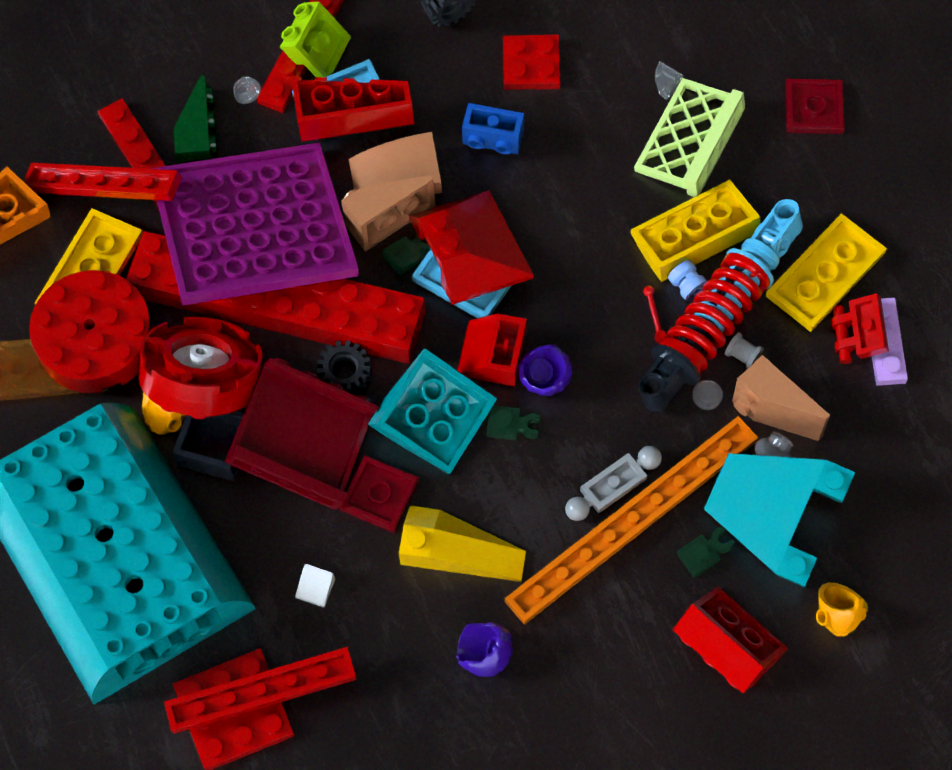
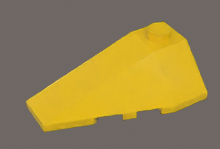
[399,506,526,582]

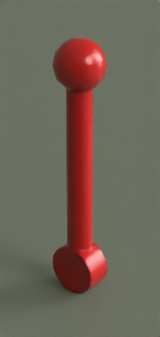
[643,285,666,343]

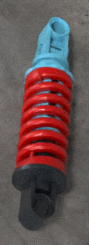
[638,199,803,412]

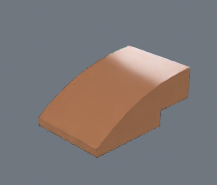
[349,132,442,194]

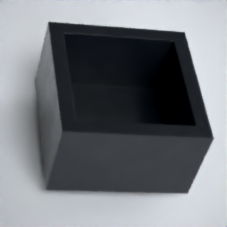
[173,411,244,482]

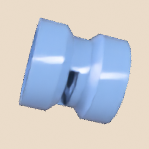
[668,260,707,301]

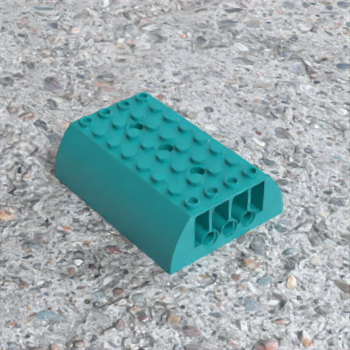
[0,403,256,705]

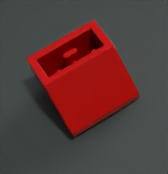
[457,314,527,387]

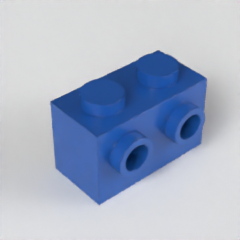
[462,103,524,154]

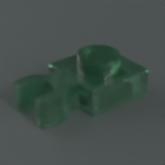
[382,233,431,276]
[486,405,540,440]
[677,527,734,578]

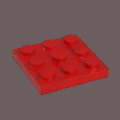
[173,649,294,770]

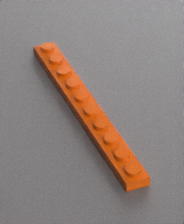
[505,416,758,625]

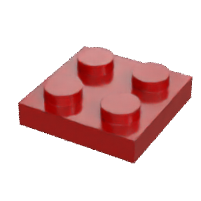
[503,35,560,90]

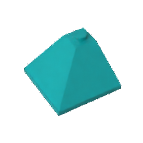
[368,349,497,474]

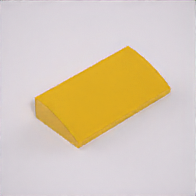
[631,180,761,282]

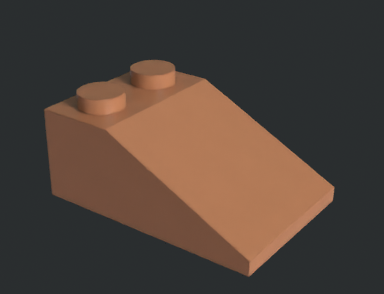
[341,175,436,251]
[732,355,830,441]

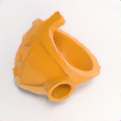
[142,392,186,435]
[816,582,868,637]

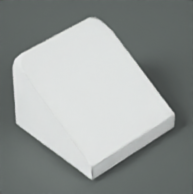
[295,564,335,607]

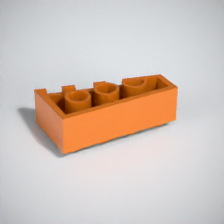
[0,167,51,245]

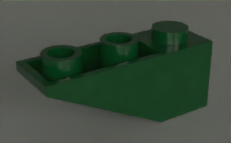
[174,75,217,164]

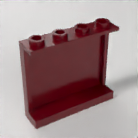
[225,358,379,510]

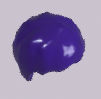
[518,344,573,396]
[456,622,514,677]

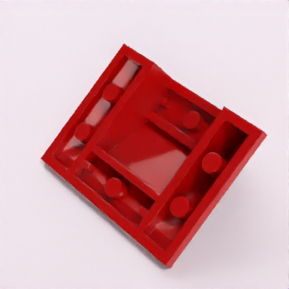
[409,190,534,305]

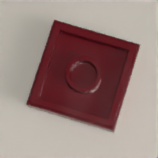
[785,79,844,134]
[339,455,420,534]

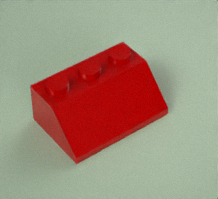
[673,586,788,693]

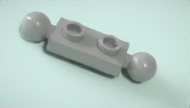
[565,446,662,521]

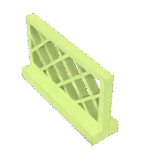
[634,78,745,197]

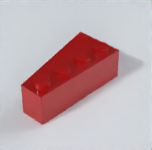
[291,76,414,142]

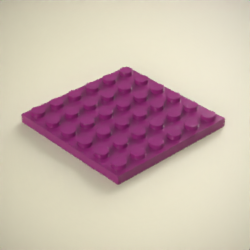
[151,143,359,306]

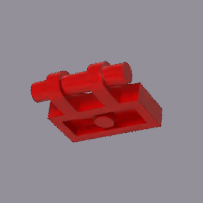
[831,293,889,364]

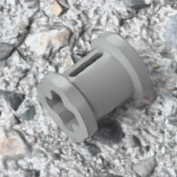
[725,332,764,369]

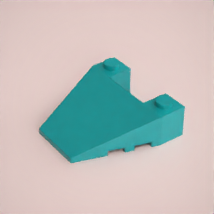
[704,453,855,588]

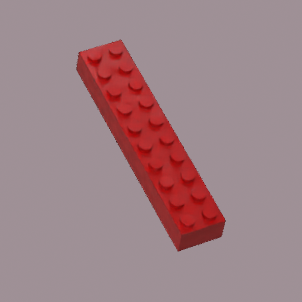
[126,231,426,364]

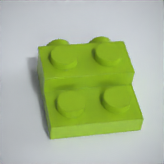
[280,2,351,77]

